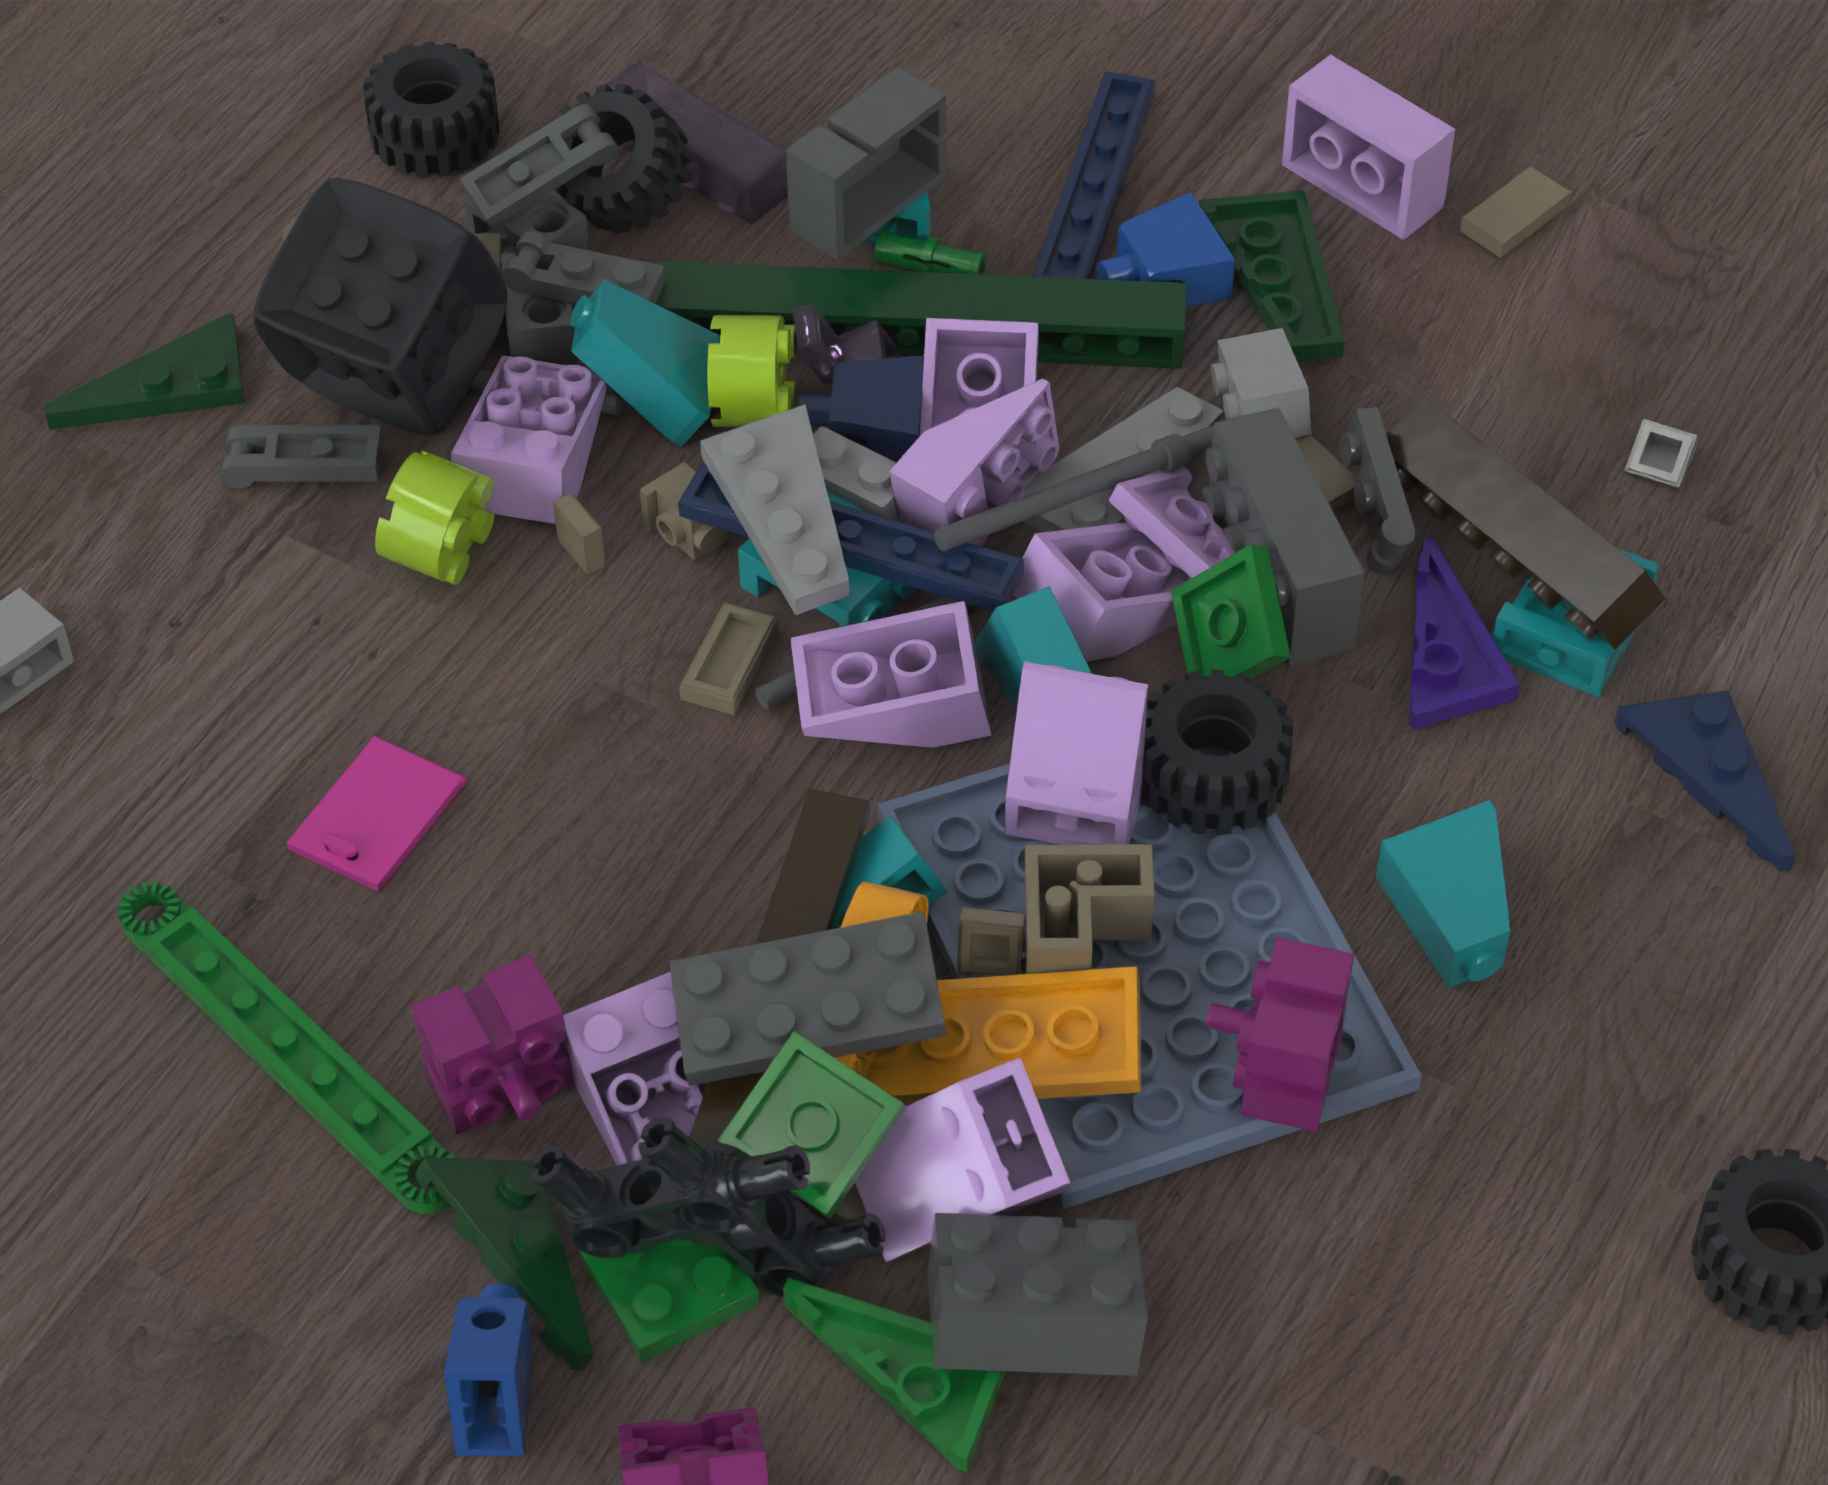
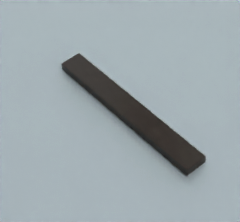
[680,788,870,1248]

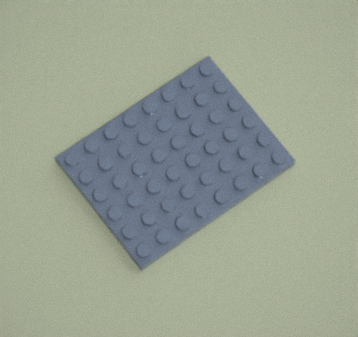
[878,747,1422,1210]

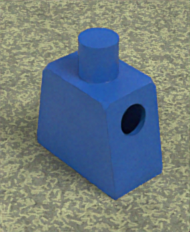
[1097,193,1235,307]
[444,1283,533,1456]

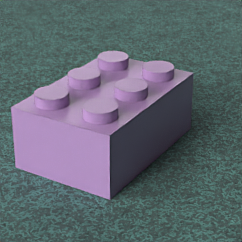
[1282,54,1455,240]

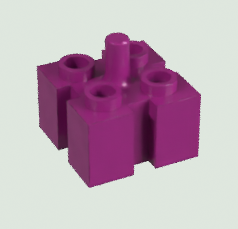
[1205,937,1354,1132]
[411,955,573,1135]
[618,1407,769,1485]

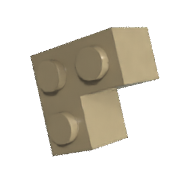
[1024,844,1155,974]

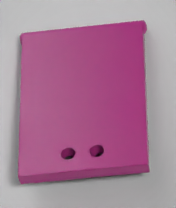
[286,736,467,892]

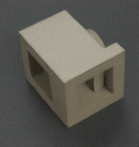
[640,462,730,561]

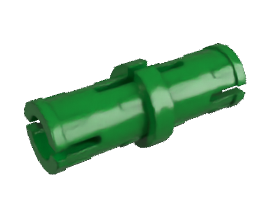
[874,230,987,275]

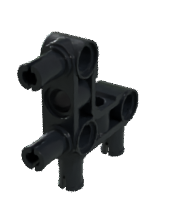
[530,1116,886,1297]

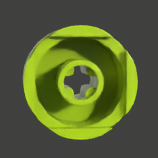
[708,315,797,427]
[375,451,495,586]

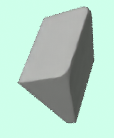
[1624,418,1698,489]

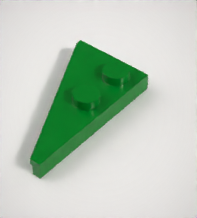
[783,1278,1006,1472]

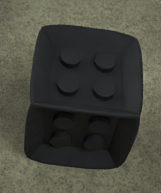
[253,178,508,435]

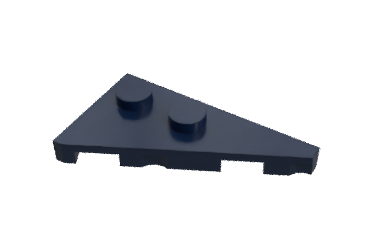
[1614,691,1795,871]

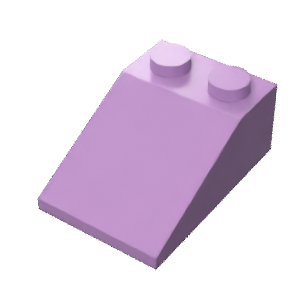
[919,318,1039,437]
[1013,522,1191,662]
[790,601,992,748]

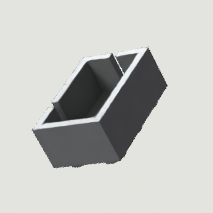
[786,66,947,261]
[927,1213,1148,1376]

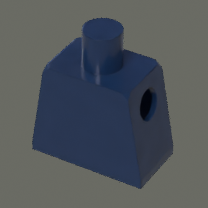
[798,356,924,463]

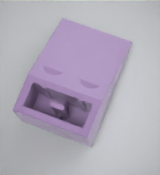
[451,355,608,524]
[889,378,1059,546]
[1005,661,1148,845]
[562,972,708,1165]
[855,1058,1071,1263]

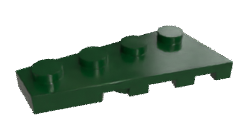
[1199,190,1345,362]

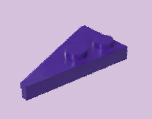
[1409,537,1520,730]

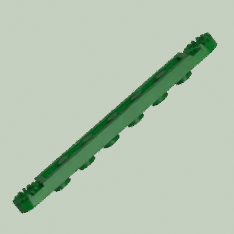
[118,881,455,1214]

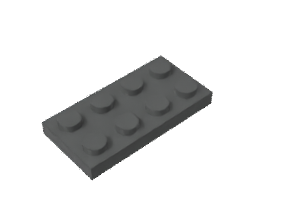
[669,911,947,1086]

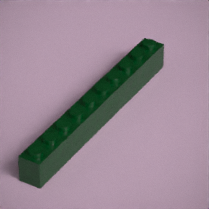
[641,260,1186,369]

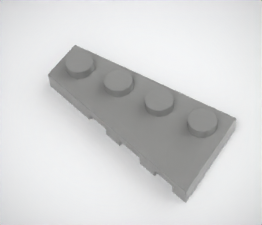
[1023,387,1223,532]
[700,404,850,615]

